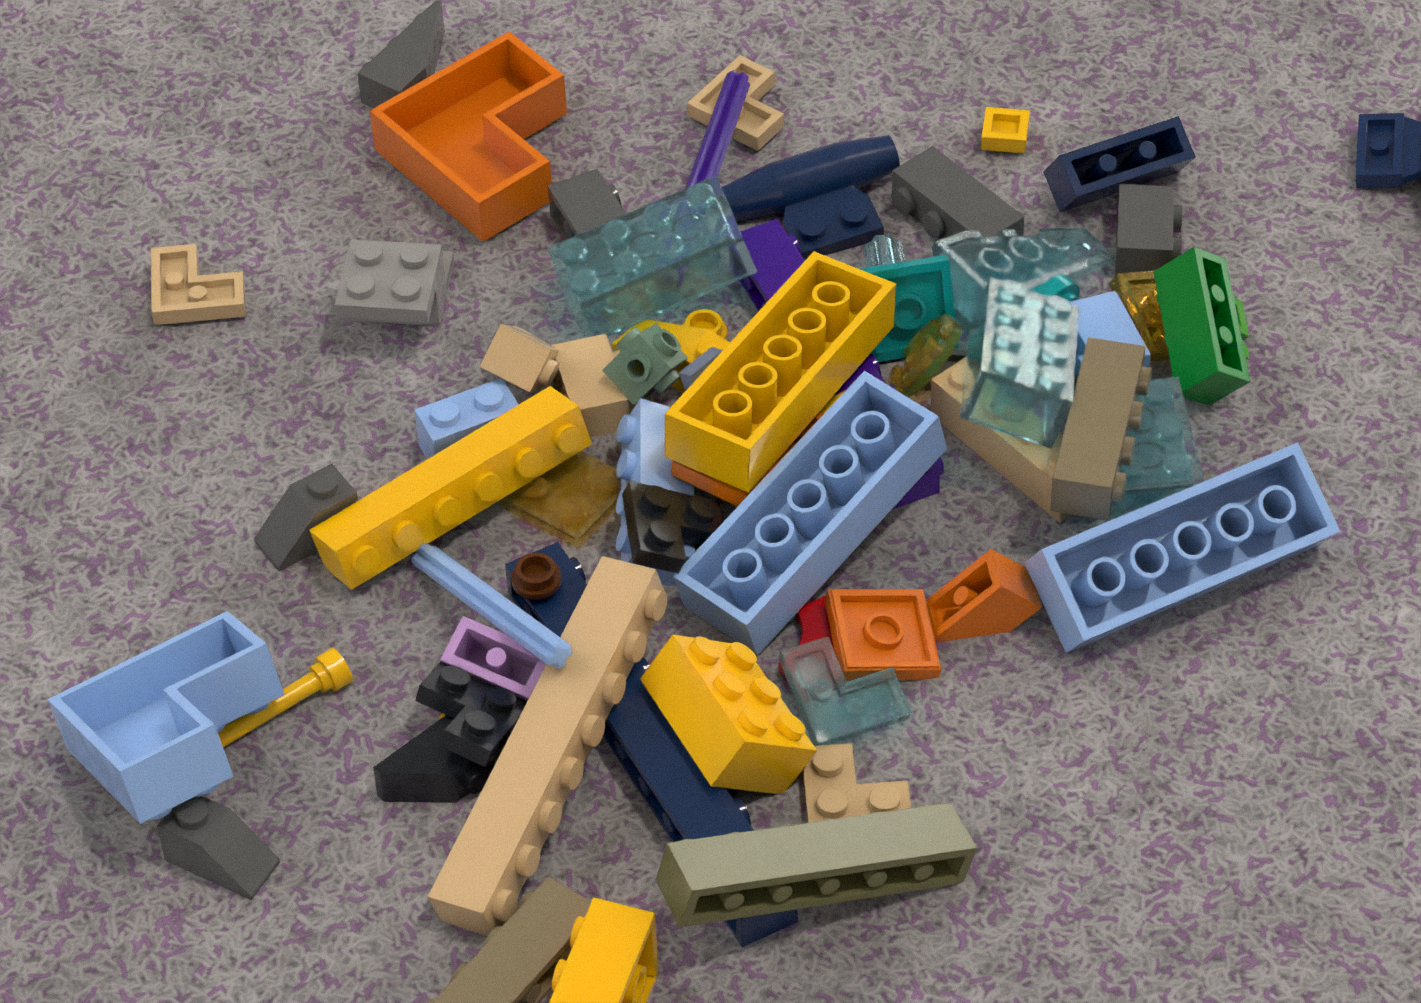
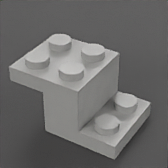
[334,239,454,326]

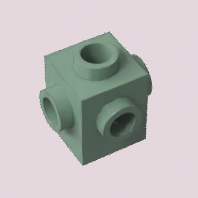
[602,323,688,405]

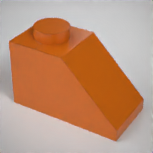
[926,549,1042,643]

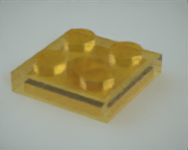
[501,451,621,549]

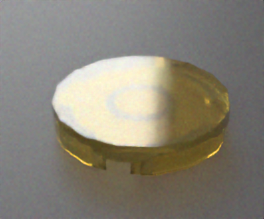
[888,314,962,398]

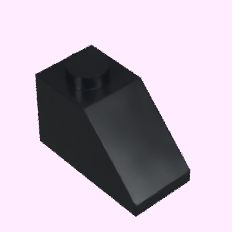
[373,715,494,803]

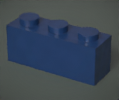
[1043,116,1196,212]

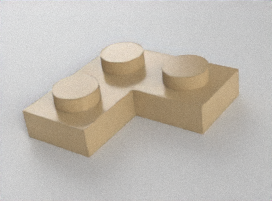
[687,55,784,151]
[151,244,246,325]
[803,743,911,823]

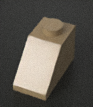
[480,324,560,393]

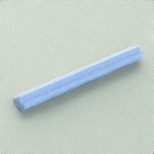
[411,543,572,669]

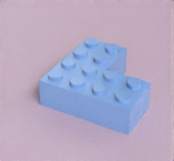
[48,611,285,824]

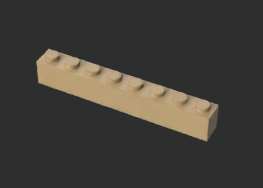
[427,556,667,936]

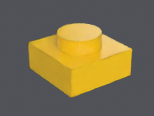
[981,107,1030,153]

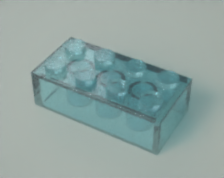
[548,175,758,338]
[960,276,1079,449]

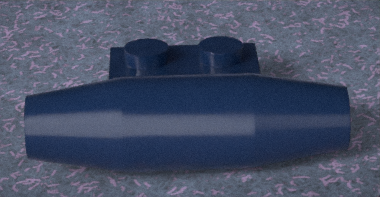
[1356,113,1421,188]
[719,135,900,260]

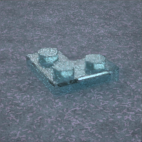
[778,637,912,746]

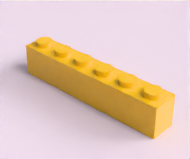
[309,386,592,590]

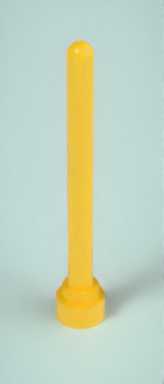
[218,648,353,748]

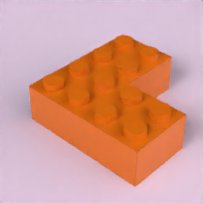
[370,31,567,242]

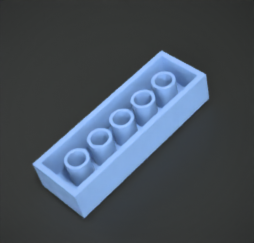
[673,371,947,656]
[1024,442,1341,653]

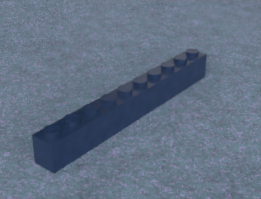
[505,542,798,947]

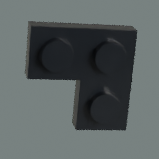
[622,481,723,574]
[415,661,527,767]

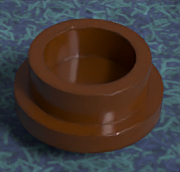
[511,553,562,600]

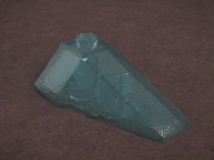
[931,228,1115,342]

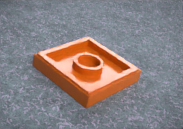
[824,589,942,681]

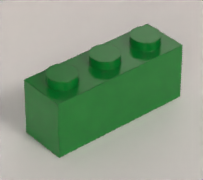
[1153,247,1250,404]

